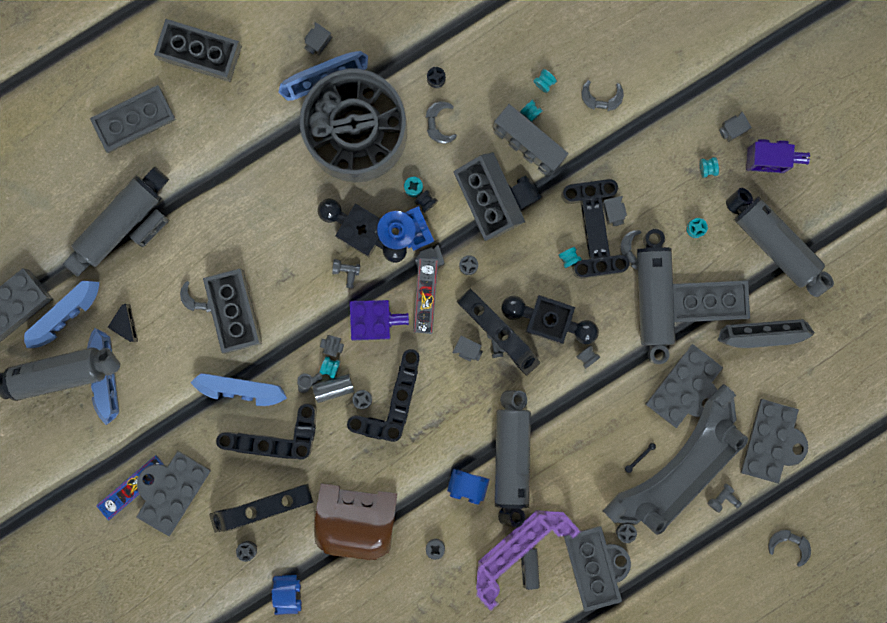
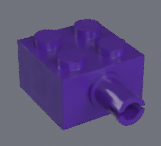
[746,139,810,173]
[350,300,409,341]

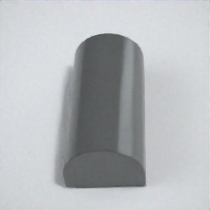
[130,209,169,247]
[312,374,355,403]
[521,548,540,590]

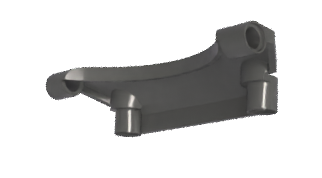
[602,384,748,535]

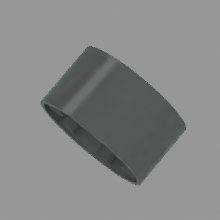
[300,69,407,182]

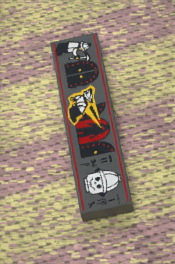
[413,257,439,334]

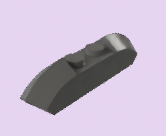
[718,319,815,348]

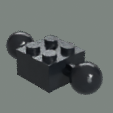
[317,198,407,263]
[501,295,599,345]

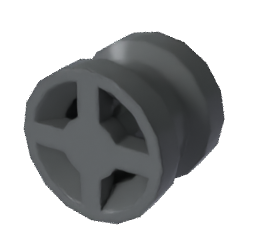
[310,112,332,137]
[459,255,478,275]
[576,345,600,369]
[352,390,372,409]
[616,523,637,543]
[426,539,445,560]
[236,541,257,562]

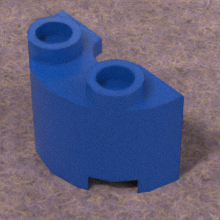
[405,206,434,251]
[447,469,490,505]
[272,575,302,615]

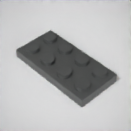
[90,85,176,153]
[673,280,750,323]

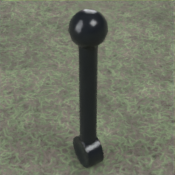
[625,443,656,473]

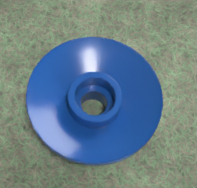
[377,211,416,249]

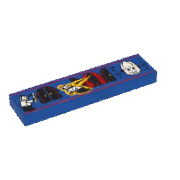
[96,455,164,521]

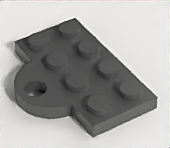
[645,344,723,428]
[740,399,808,484]
[136,451,211,537]
[564,526,631,612]

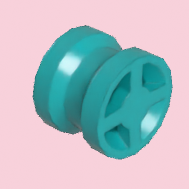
[533,69,557,93]
[520,100,543,122]
[699,157,719,178]
[404,177,423,197]
[686,218,708,238]
[558,246,582,268]
[319,356,341,379]

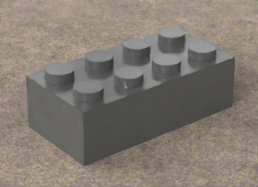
[154,19,242,82]
[493,104,569,177]
[453,152,525,241]
[0,268,53,342]
[203,269,262,354]

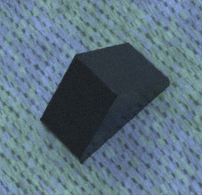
[107,304,138,343]

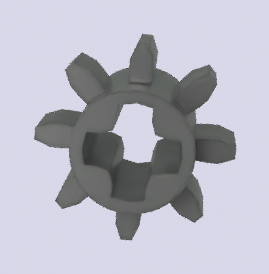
[320,335,344,357]

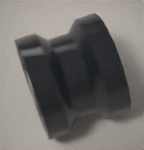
[427,67,446,89]
[414,190,438,214]

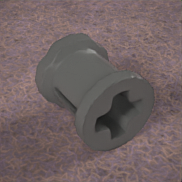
[315,92,340,116]

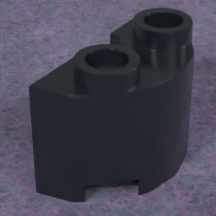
[509,175,542,211]

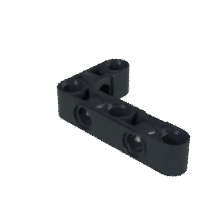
[456,288,540,376]
[347,349,420,442]
[216,403,317,460]
[209,484,313,533]

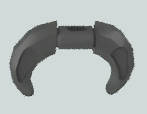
[581,80,624,111]
[425,101,457,144]
[620,230,641,270]
[180,281,211,312]
[768,530,811,567]

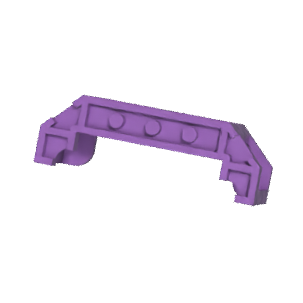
[476,510,580,611]

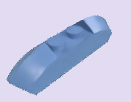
[278,51,368,101]
[24,281,99,348]
[87,328,119,425]
[191,373,287,406]

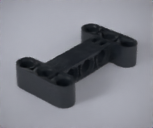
[562,179,630,279]

